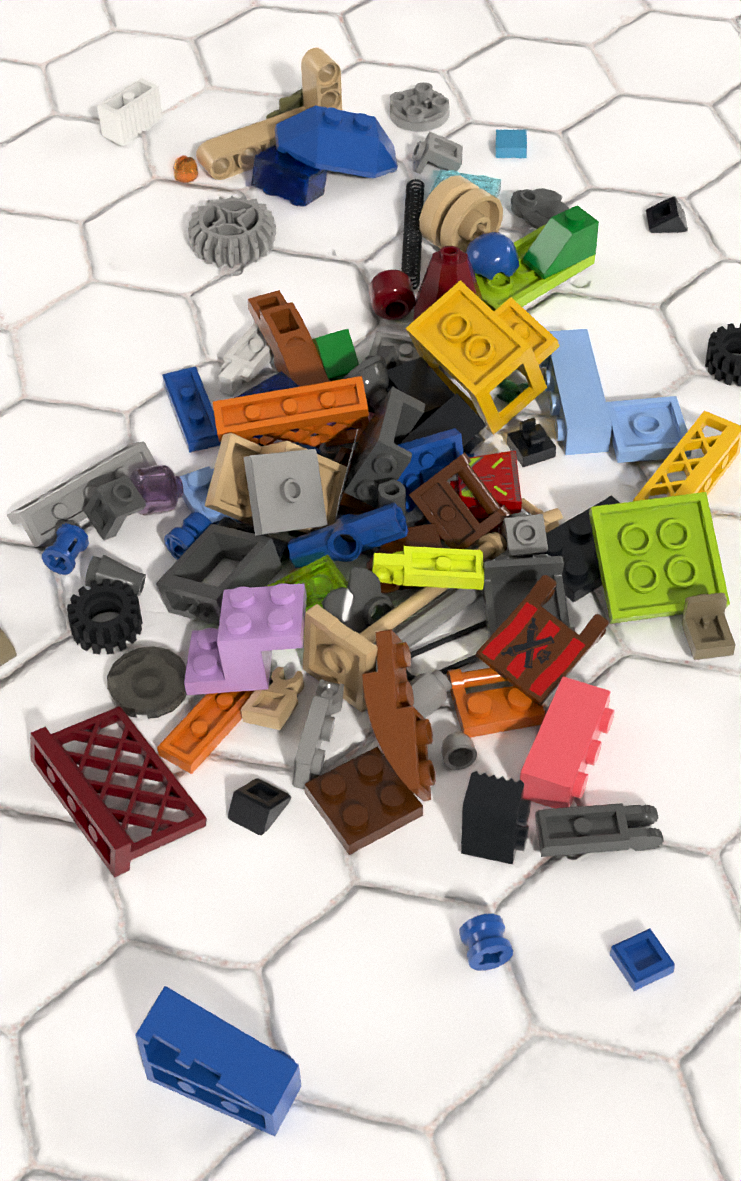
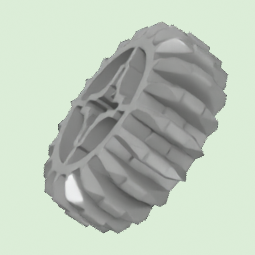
[188,195,276,268]

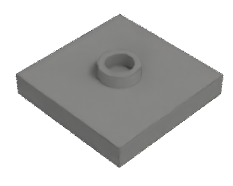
[244,449,327,536]

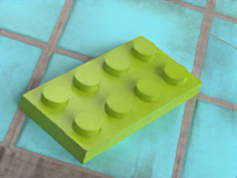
[475,224,596,311]

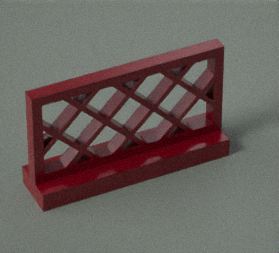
[30,706,207,878]

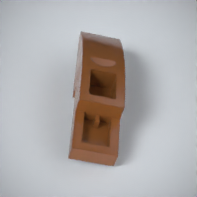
[248,290,329,389]
[362,629,436,801]

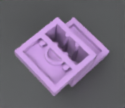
[184,583,307,695]

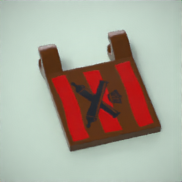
[475,575,609,706]

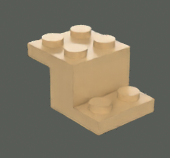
[205,433,347,534]

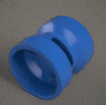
[164,512,213,560]

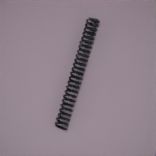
[401,179,425,290]

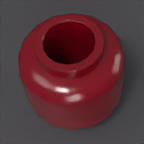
[369,269,415,320]

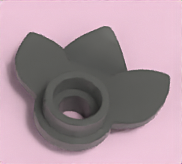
[511,188,569,229]
[322,567,394,634]

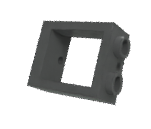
[156,524,283,626]

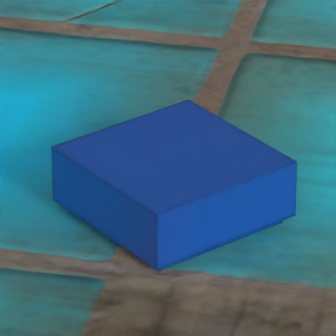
[610,928,675,991]

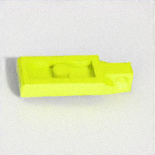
[372,546,484,590]

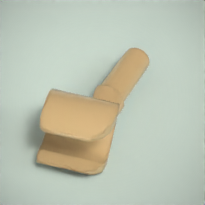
[522,498,563,533]

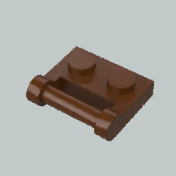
[409,452,511,549]

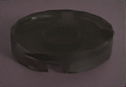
[107,646,187,719]

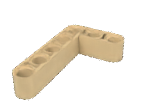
[196,47,342,180]

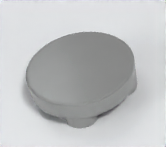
[390,82,450,131]

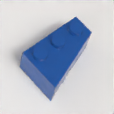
[135,986,302,1137]

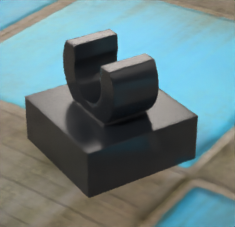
[507,418,556,467]

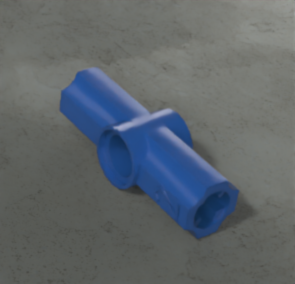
[287,502,408,571]

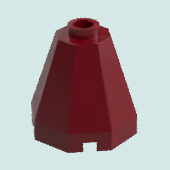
[414,246,483,320]

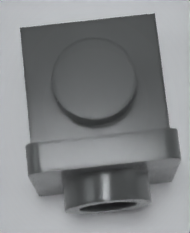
[84,476,146,541]

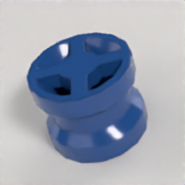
[459,914,513,971]

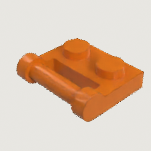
[447,668,546,738]

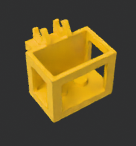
[406,280,560,435]

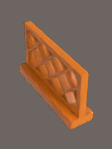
[213,376,369,449]

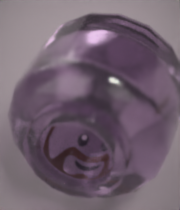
[130,464,183,516]

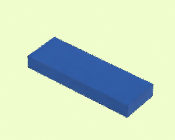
[162,367,221,453]

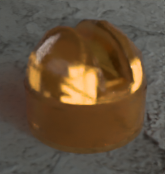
[173,155,199,183]

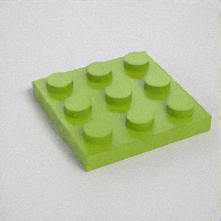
[589,492,730,624]

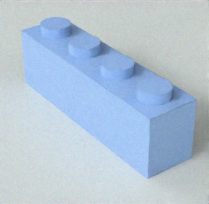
[540,329,612,455]

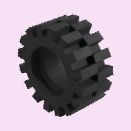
[705,323,741,386]
[67,580,143,655]

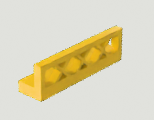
[633,410,741,501]

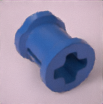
[42,523,90,575]

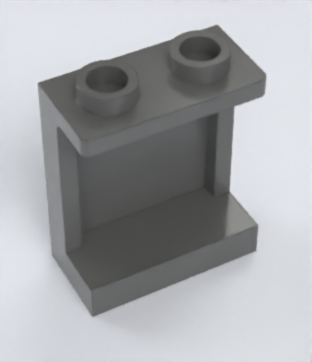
[344,387,425,508]
[482,554,575,638]

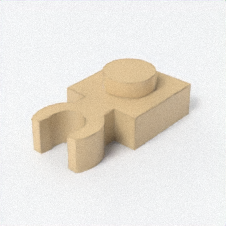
[241,667,304,730]

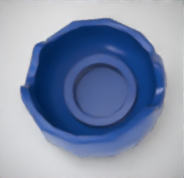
[466,232,519,280]

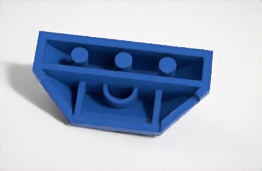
[274,105,398,178]

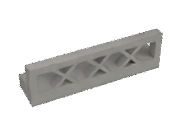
[7,441,162,547]

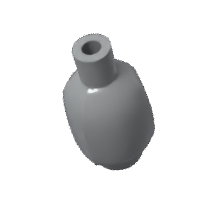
[410,669,452,718]

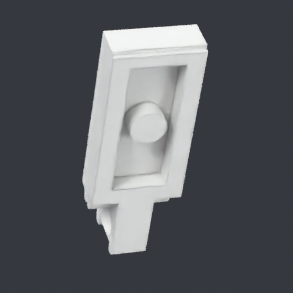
[219,322,274,396]

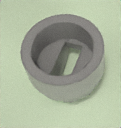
[441,732,477,770]

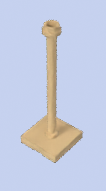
[303,532,507,712]

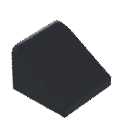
[646,196,688,233]
[228,778,292,835]

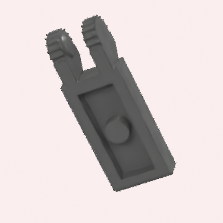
[535,803,664,857]

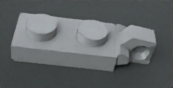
[292,679,344,789]

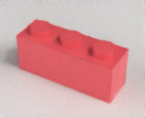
[520,676,615,809]

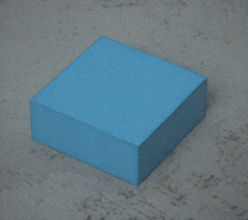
[496,129,527,158]

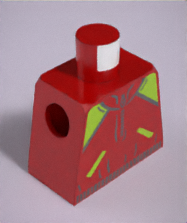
[448,451,522,527]

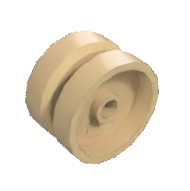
[420,175,503,253]

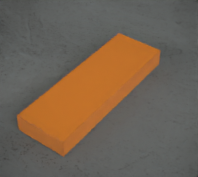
[157,691,254,774]

